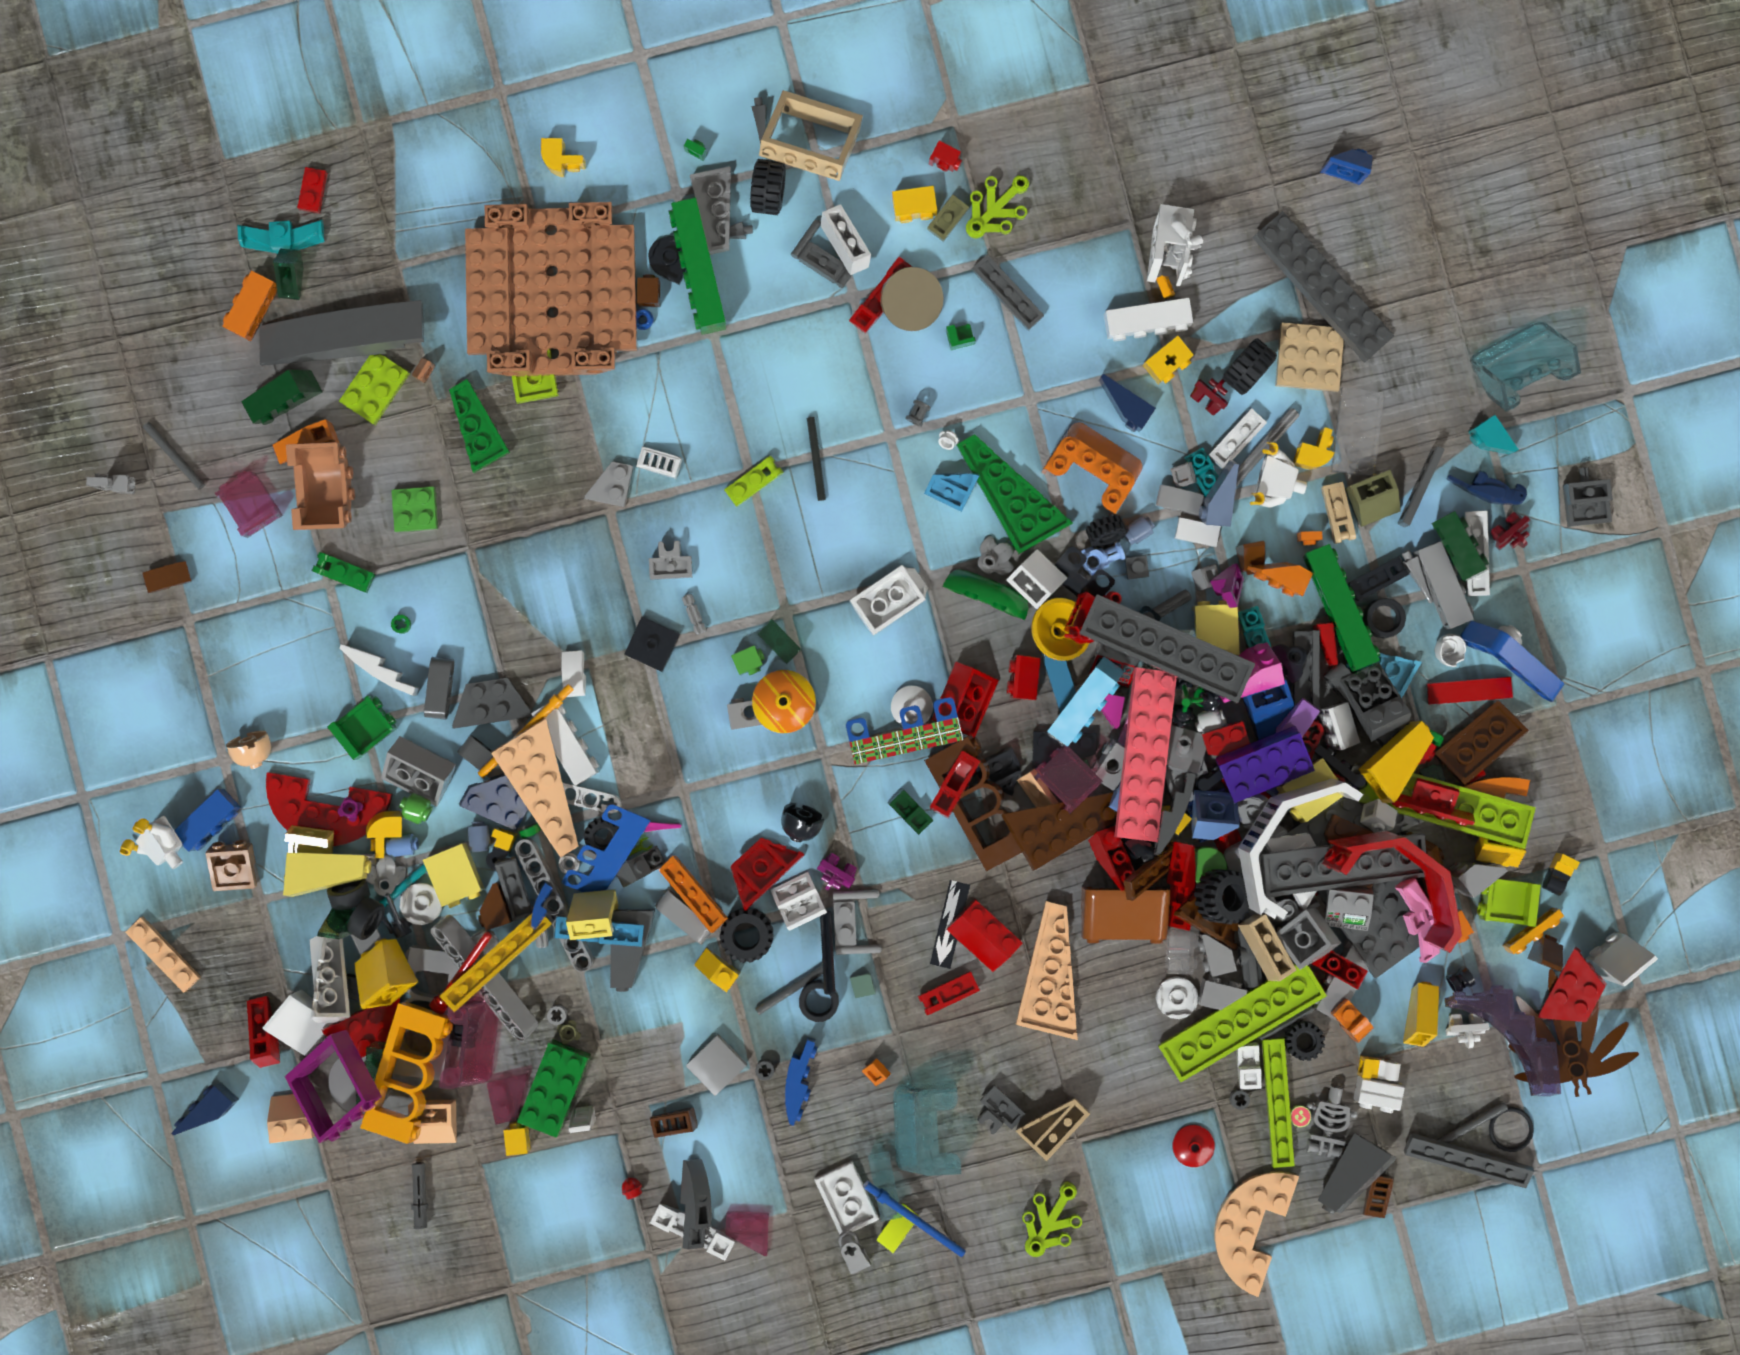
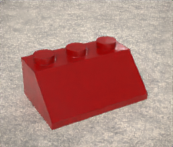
[931,662,999,738]
[946,898,1023,972]

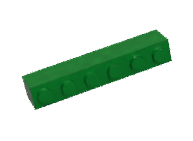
[1303,544,1380,672]

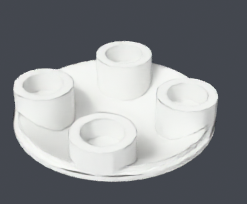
[891,686,933,725]

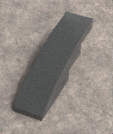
[1154,773,1196,856]

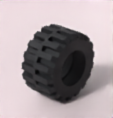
[750,159,786,216]
[1222,338,1277,395]
[1194,869,1250,924]
[720,907,774,963]

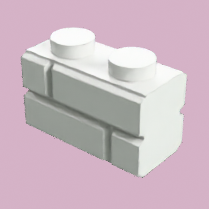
[1354,1075,1405,1113]

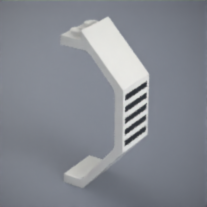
[1238,779,1363,919]

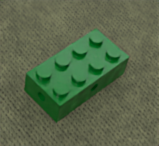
[517,1039,592,1138]

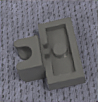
[977,1085,1026,1134]

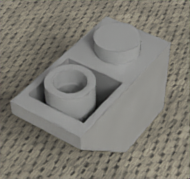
[1197,932,1237,977]
[1198,976,1247,1010]

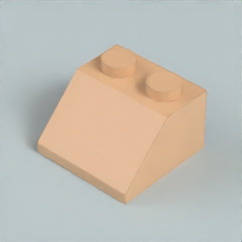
[267,1094,315,1143]

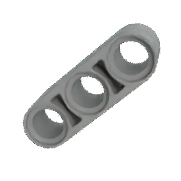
[655,889,711,945]

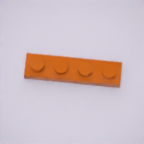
[659,856,728,933]

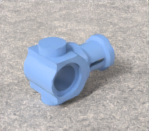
[1081,542,1125,577]

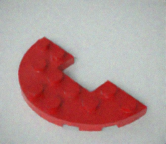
[266,772,393,846]

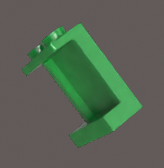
[327,695,398,760]

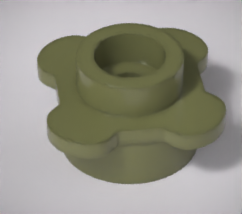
[557,1020,581,1045]

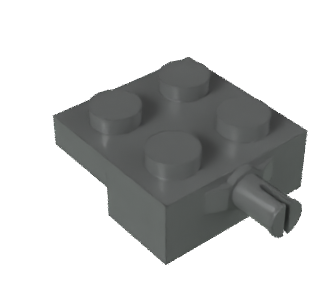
[1563,467,1613,527]

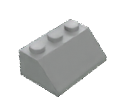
[381,736,456,807]

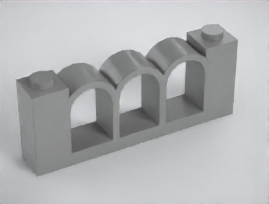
[393,945,459,1081]

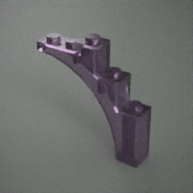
[1445,985,1561,1097]

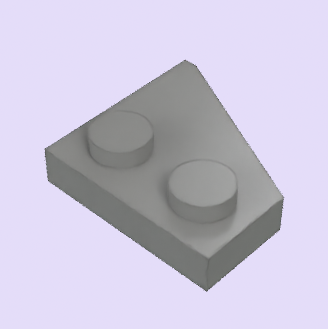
[584,462,633,508]

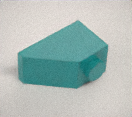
[1468,415,1519,455]

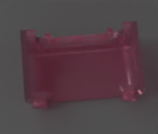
[439,996,499,1089]

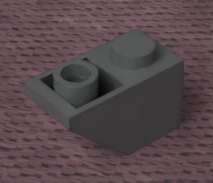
[616,846,666,888]

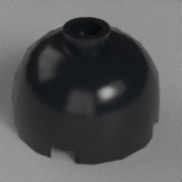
[781,803,824,842]
[1121,838,1156,871]

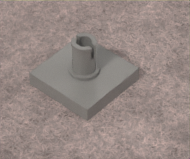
[1166,725,1206,777]

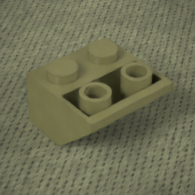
[1345,470,1401,527]

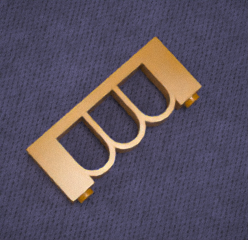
[360,1002,453,1144]

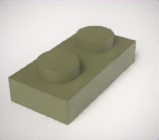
[927,195,969,242]

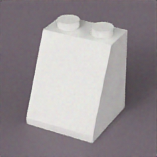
[263,989,334,1056]

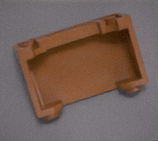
[1081,887,1170,944]

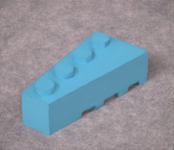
[1047,656,1124,747]

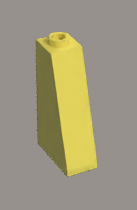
[283,852,371,897]

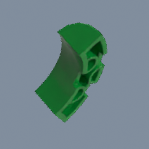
[942,569,1029,620]

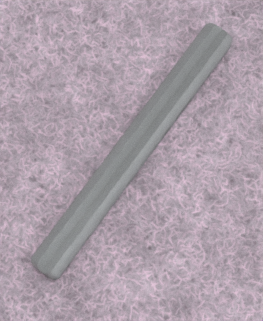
[1236,408,1299,487]

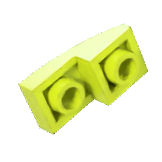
[876,1204,920,1253]

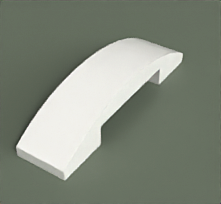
[650,1203,735,1261]

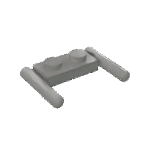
[833,890,882,955]

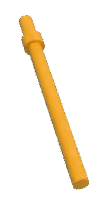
[477,684,574,778]

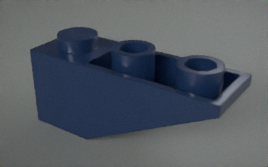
[171,1082,239,1135]

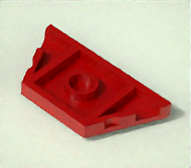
[730,838,805,910]
[1538,947,1607,1022]
[321,998,400,1058]

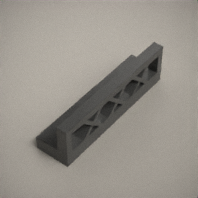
[1293,631,1319,715]

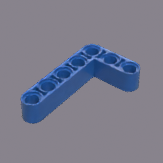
[1460,621,1565,702]

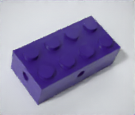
[1215,726,1315,803]

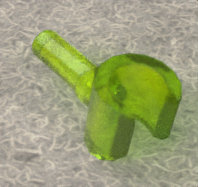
[627,837,653,858]

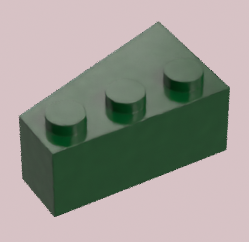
[1431,511,1489,582]

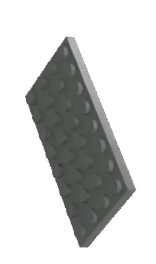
[1283,796,1419,978]

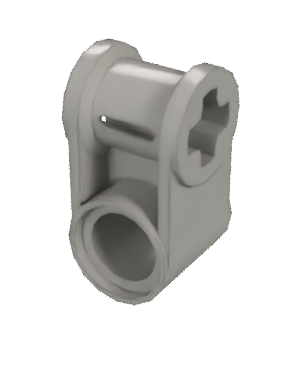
[838,1231,871,1275]

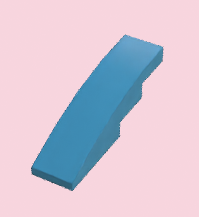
[554,916,644,947]

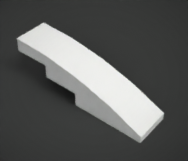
[340,644,420,696]

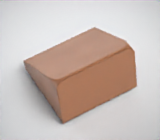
[412,358,435,383]

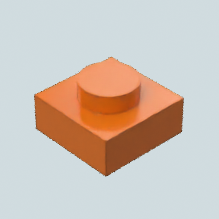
[1297,531,1322,546]
[862,1058,891,1086]

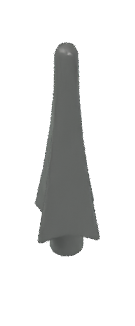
[751,97,767,144]
[730,222,753,239]

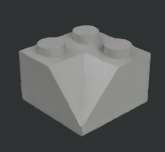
[1276,908,1341,970]

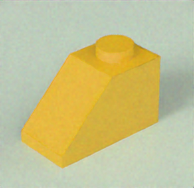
[694,948,741,992]

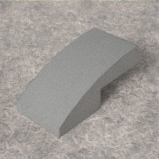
[1155,485,1204,516]

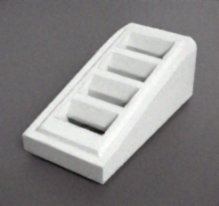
[636,447,683,479]
[569,1105,596,1133]

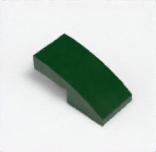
[887,788,934,835]

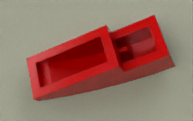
[930,751,981,819]

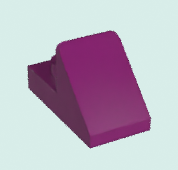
[1211,563,1244,608]

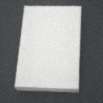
[814,1160,879,1234]

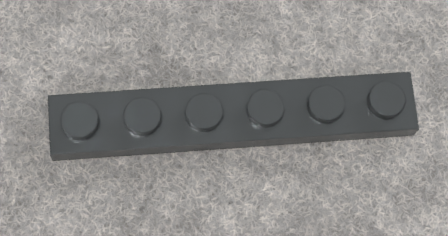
[1404,1133,1534,1188]

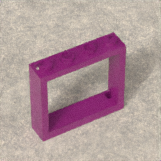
[285,1030,382,1143]

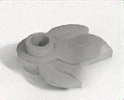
[977,536,1014,575]
[366,853,406,896]

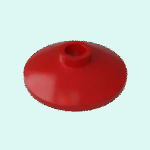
[1172,1125,1215,1167]

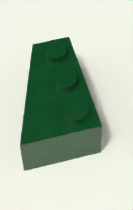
[241,370,323,425]

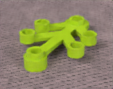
[966,175,1029,239]
[1022,1181,1082,1257]

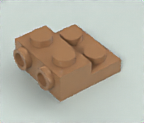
[205,840,257,891]

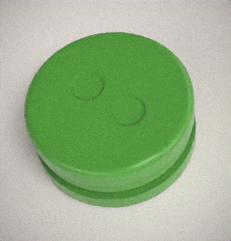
[1195,846,1227,883]

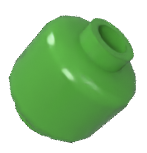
[399,793,433,824]

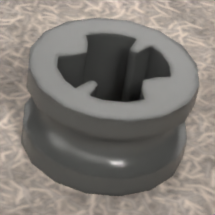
[755,1060,775,1080]
[1229,1089,1250,1110]

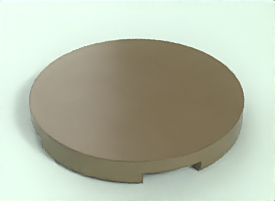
[881,267,943,331]

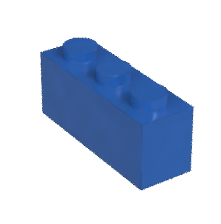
[174,789,241,852]

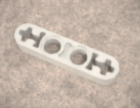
[562,782,621,814]

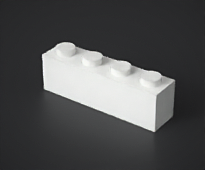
[1104,298,1193,341]
[531,703,599,786]

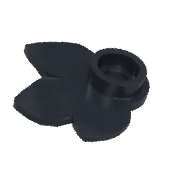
[1271,644,1307,683]

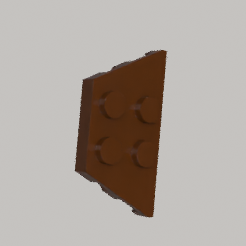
[1173,891,1238,950]

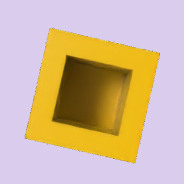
[503,1122,531,1156]

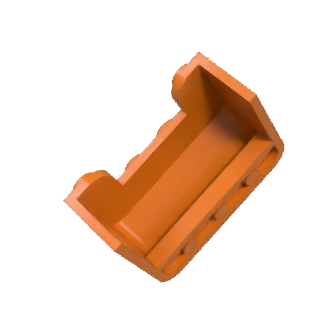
[1041,422,1142,515]

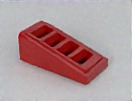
[1313,623,1338,666]

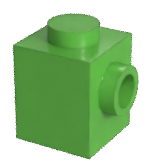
[731,646,765,676]

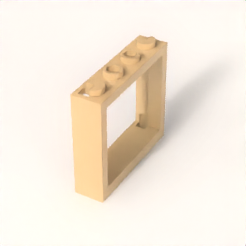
[759,90,863,181]

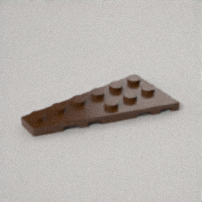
[1001,792,1117,871]

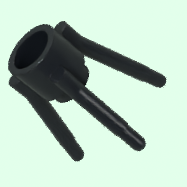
[382,893,412,938]

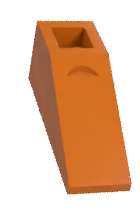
[273,419,339,465]
[1247,562,1313,597]

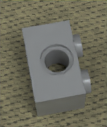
[1090,739,1125,791]

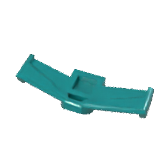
[237,220,325,255]

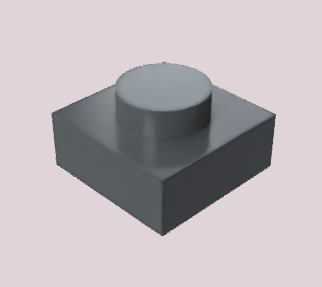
[1125,556,1149,580]

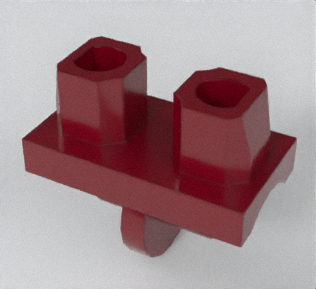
[1190,378,1229,416]
[1491,512,1531,551]

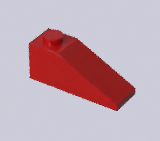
[247,996,280,1068]

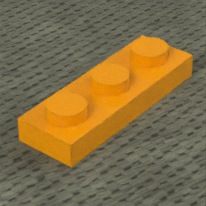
[1502,907,1564,954]

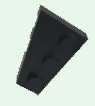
[1032,732,1097,772]

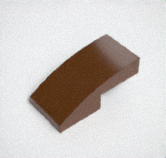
[142,561,191,593]

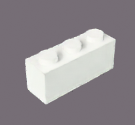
[820,204,871,275]

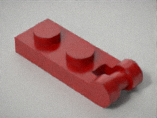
[917,971,980,1015]

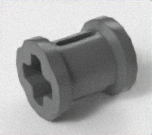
[905,399,931,427]

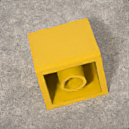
[354,938,418,1009]

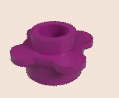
[338,797,363,822]

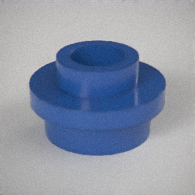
[636,309,654,330]

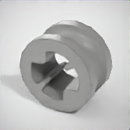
[547,1005,568,1025]

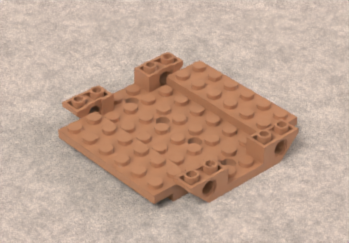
[465,202,637,377]

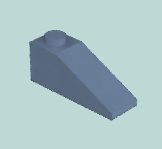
[1199,460,1239,527]

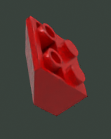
[1006,655,1040,701]

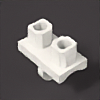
[1445,1013,1490,1048]

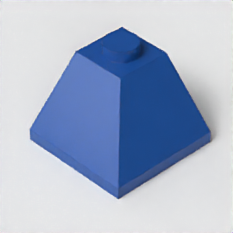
[1320,149,1372,185]

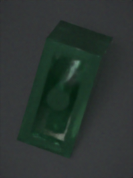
[273,248,304,300]

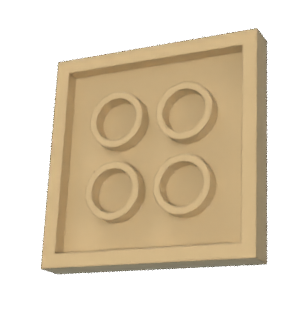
[1275,323,1344,392]

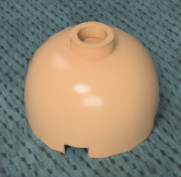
[226,731,271,769]

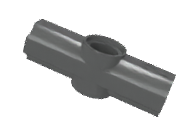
[1238,923,1263,988]

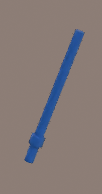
[863,1181,966,1257]

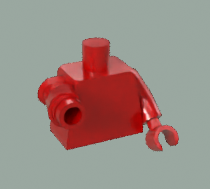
[1064,591,1122,644]

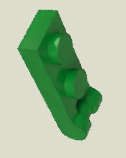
[311,552,375,593]

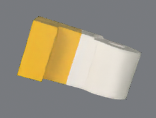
[1357,1055,1401,1081]

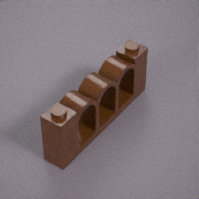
[924,734,1022,872]

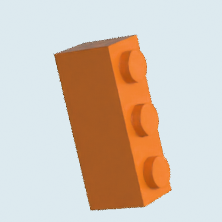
[222,270,280,342]

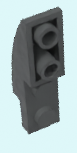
[680,1159,712,1250]

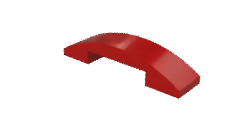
[849,257,913,334]
[1426,677,1513,705]

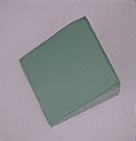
[850,972,876,998]

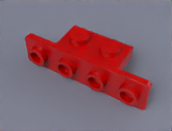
[1392,778,1475,826]

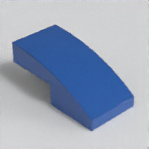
[531,883,553,930]

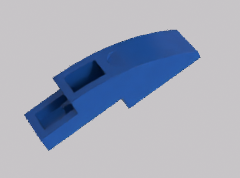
[785,1037,818,1126]

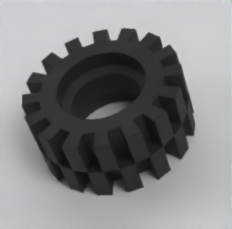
[1086,514,1127,548]
[584,817,619,855]
[1284,1020,1325,1061]

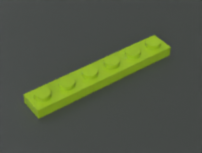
[1262,1038,1295,1168]

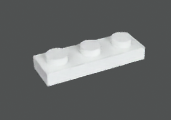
[1208,409,1267,469]

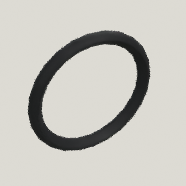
[1489,1107,1534,1152]

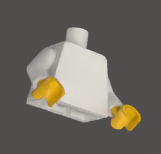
[1250,441,1307,508]
[119,816,183,869]

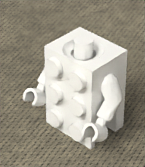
[1147,204,1203,286]

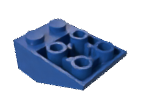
[1242,680,1294,741]

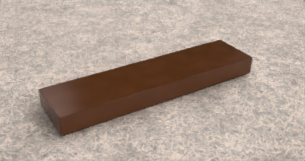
[1124,842,1174,901]

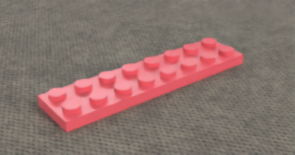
[1114,667,1177,842]

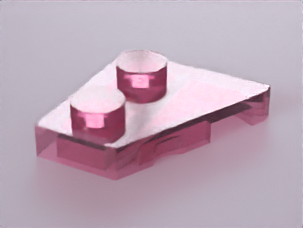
[486,1073,528,1125]
[726,1212,769,1256]

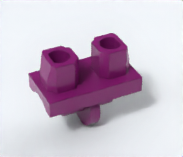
[817,853,857,891]

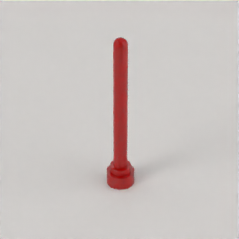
[429,932,492,1014]

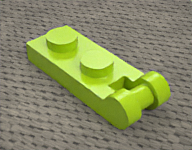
[724,455,784,507]

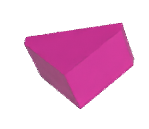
[1101,694,1125,729]

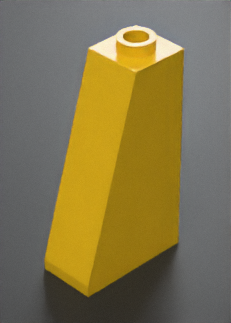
[1358,721,1434,803]

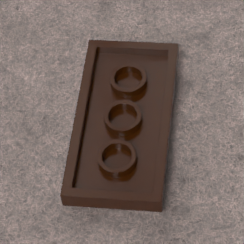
[1434,700,1529,786]

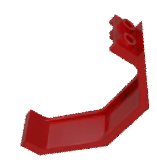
[1322,831,1462,953]

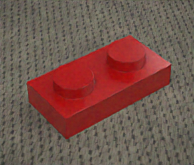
[297,167,328,214]

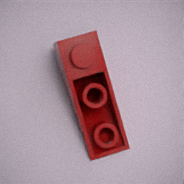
[1088,826,1135,892]
[1311,950,1368,990]

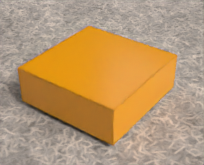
[1156,275,1175,299]

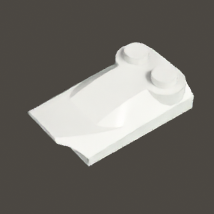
[850,565,928,636]

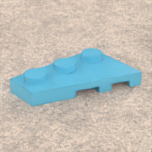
[1345,653,1422,698]

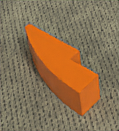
[1460,777,1530,799]

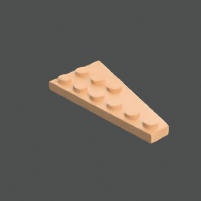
[491,717,578,858]
[1015,901,1078,1040]

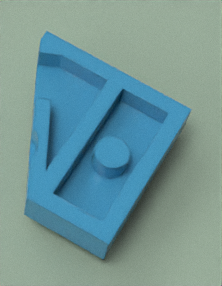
[924,473,980,512]

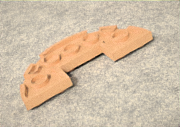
[1214,1171,1299,1297]

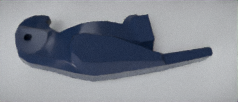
[1446,470,1527,506]

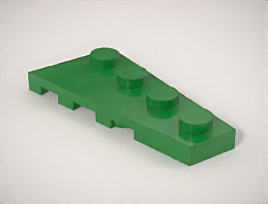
[449,379,510,473]

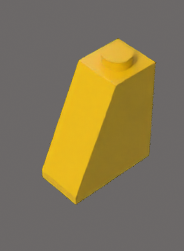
[1403,982,1439,1047]

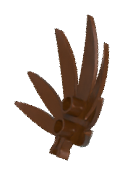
[1508,969,1639,1097]

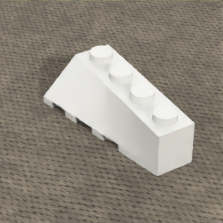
[309,933,350,1023]

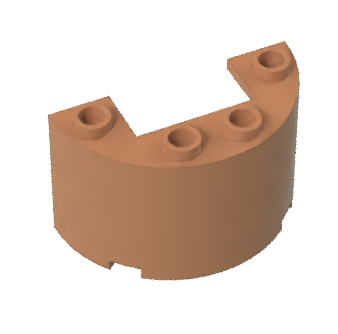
[286,442,355,530]

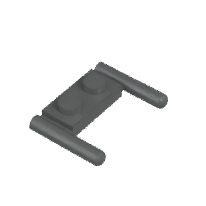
[791,219,852,288]

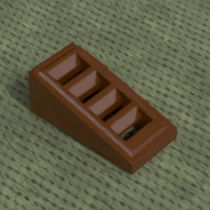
[650,1107,698,1138]
[1363,1174,1394,1219]

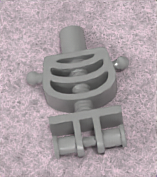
[1306,1086,1358,1158]

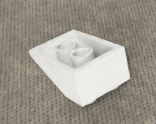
[1586,932,1658,986]

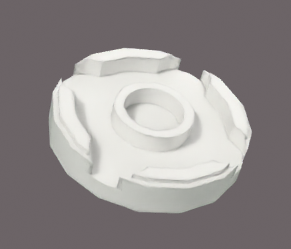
[400,883,443,925]
[1155,976,1198,1019]

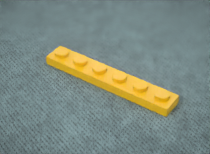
[440,914,552,1013]

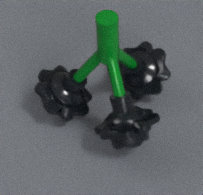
[1172,677,1220,727]

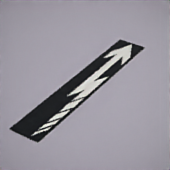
[930,880,970,969]

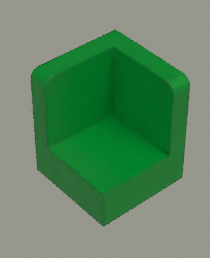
[946,324,976,351]

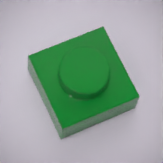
[684,139,707,161]

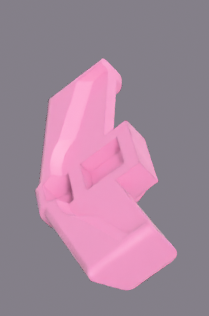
[1395,878,1440,963]

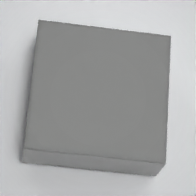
[1170,462,1197,488]

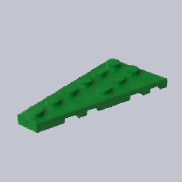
[956,434,1073,555]

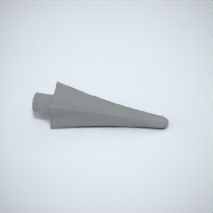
[1401,550,1433,603]

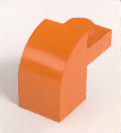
[1331,998,1374,1043]

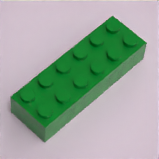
[668,198,726,335]

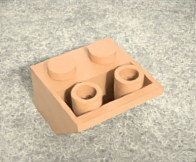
[408,1099,457,1144]

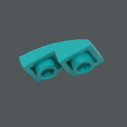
[1185,448,1219,497]
[1238,606,1271,648]

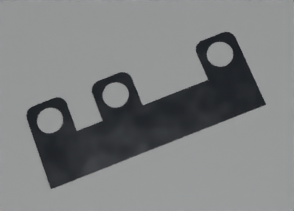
[1055,546,1161,621]

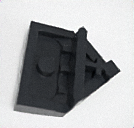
[976,746,1022,796]

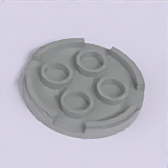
[329,1051,394,1113]

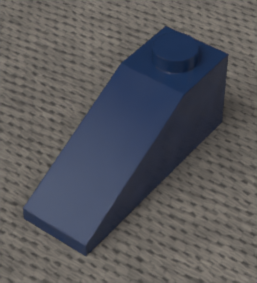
[1099,374,1156,432]

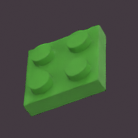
[391,487,438,532]

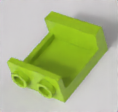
[1477,879,1541,927]

